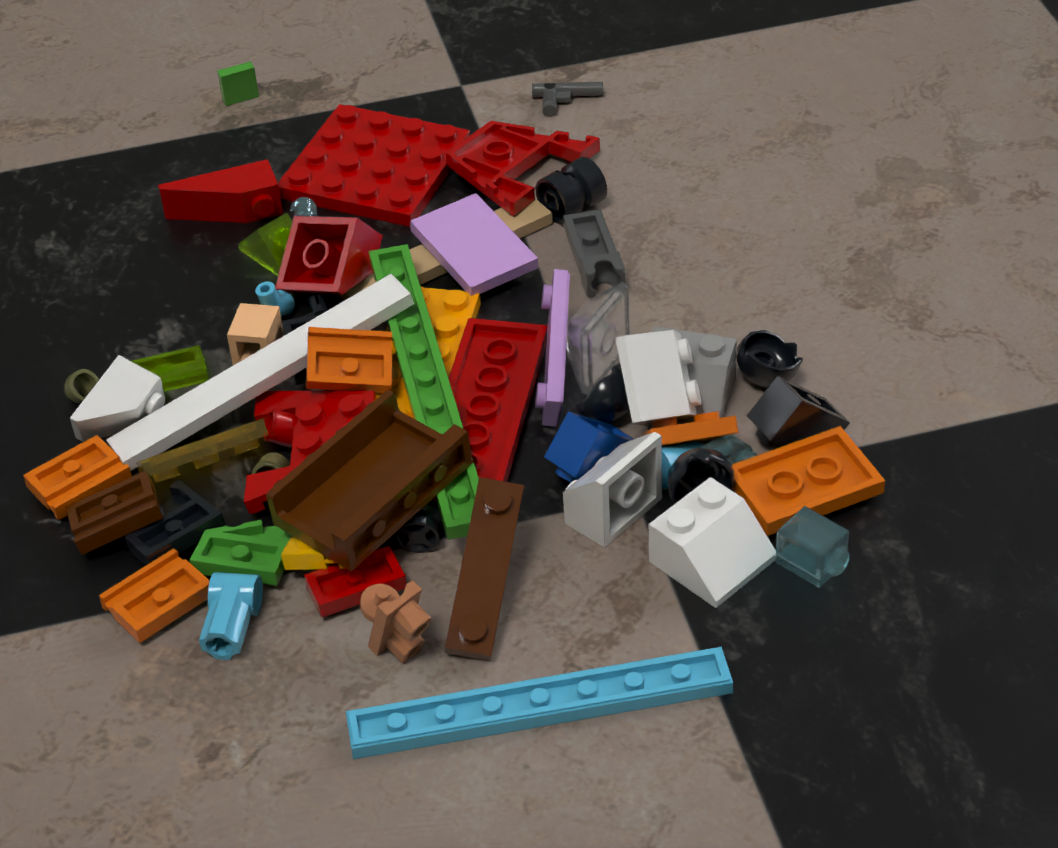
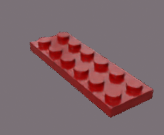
[432,318,548,503]

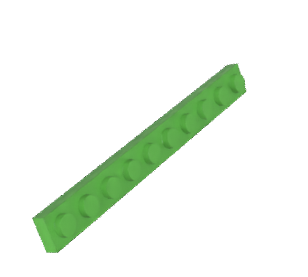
[369,244,479,540]

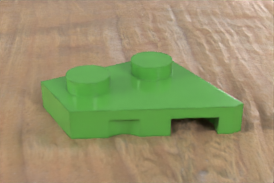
[190,520,292,586]

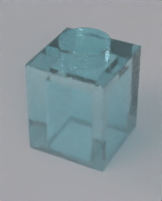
[776,506,850,588]

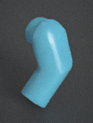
[255,281,295,318]

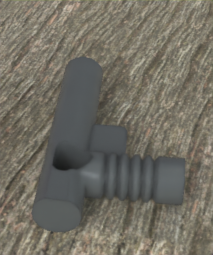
[532,82,603,117]

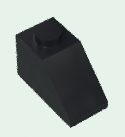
[746,376,850,449]

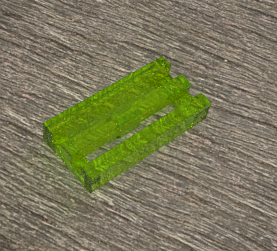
[131,345,209,392]

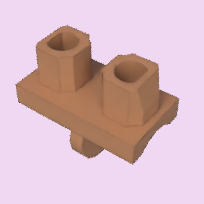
[359,580,431,664]

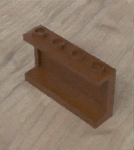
[266,390,473,572]

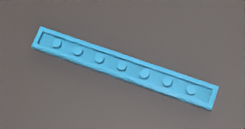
[346,647,733,759]

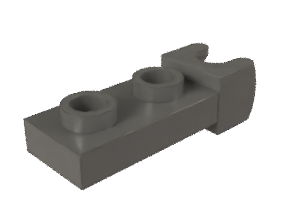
[563,209,626,298]

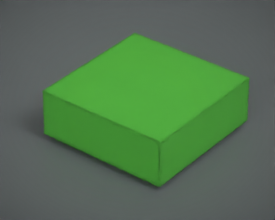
[217,61,259,106]

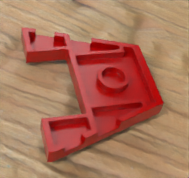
[446,121,600,216]
[244,391,377,514]

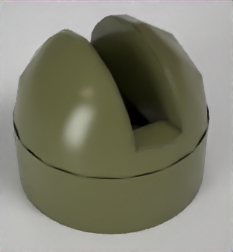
[64,369,99,404]

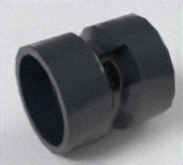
[535,157,607,224]

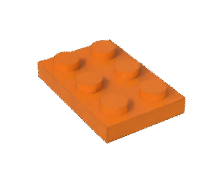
[732,426,885,536]

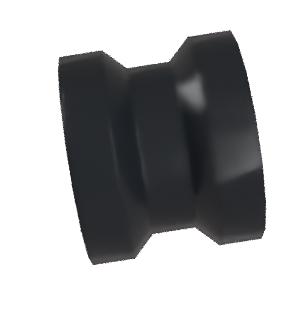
[395,500,441,553]

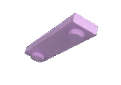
[535,269,570,427]

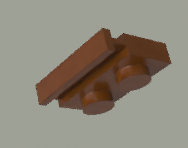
[66,471,164,555]

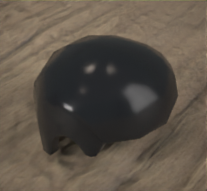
[736,330,803,388]
[576,363,630,423]
[668,448,735,505]

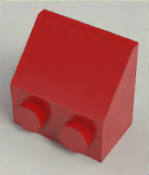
[275,216,383,295]

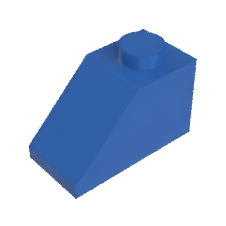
[544,411,634,482]

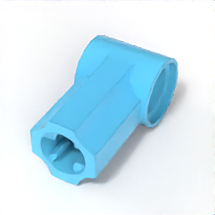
[199,572,263,660]

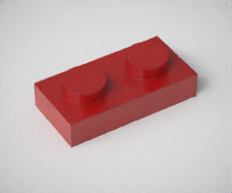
[304,546,406,618]

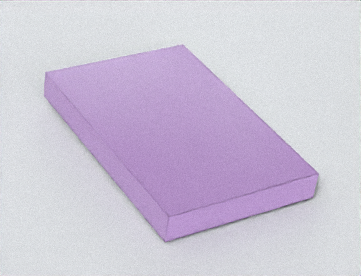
[410,193,538,296]

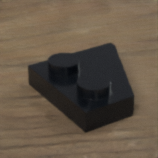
[125,479,226,565]

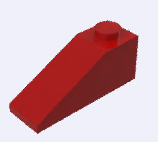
[158,159,283,223]

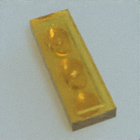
[136,419,269,483]

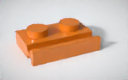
[306,327,392,393]
[641,411,739,446]
[23,435,132,520]
[99,548,210,643]

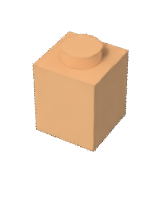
[227,303,284,365]

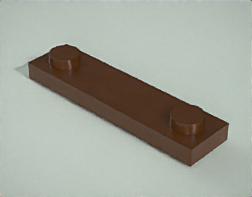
[445,477,524,661]

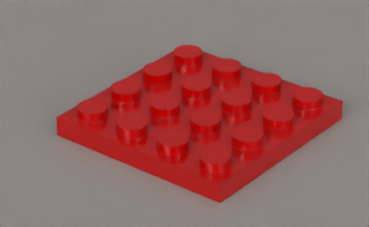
[278,104,470,227]

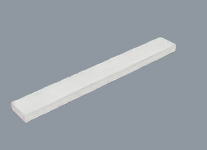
[106,274,414,471]

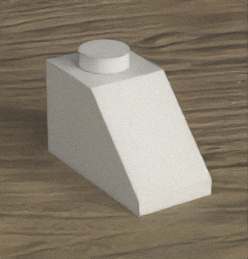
[70,355,165,442]

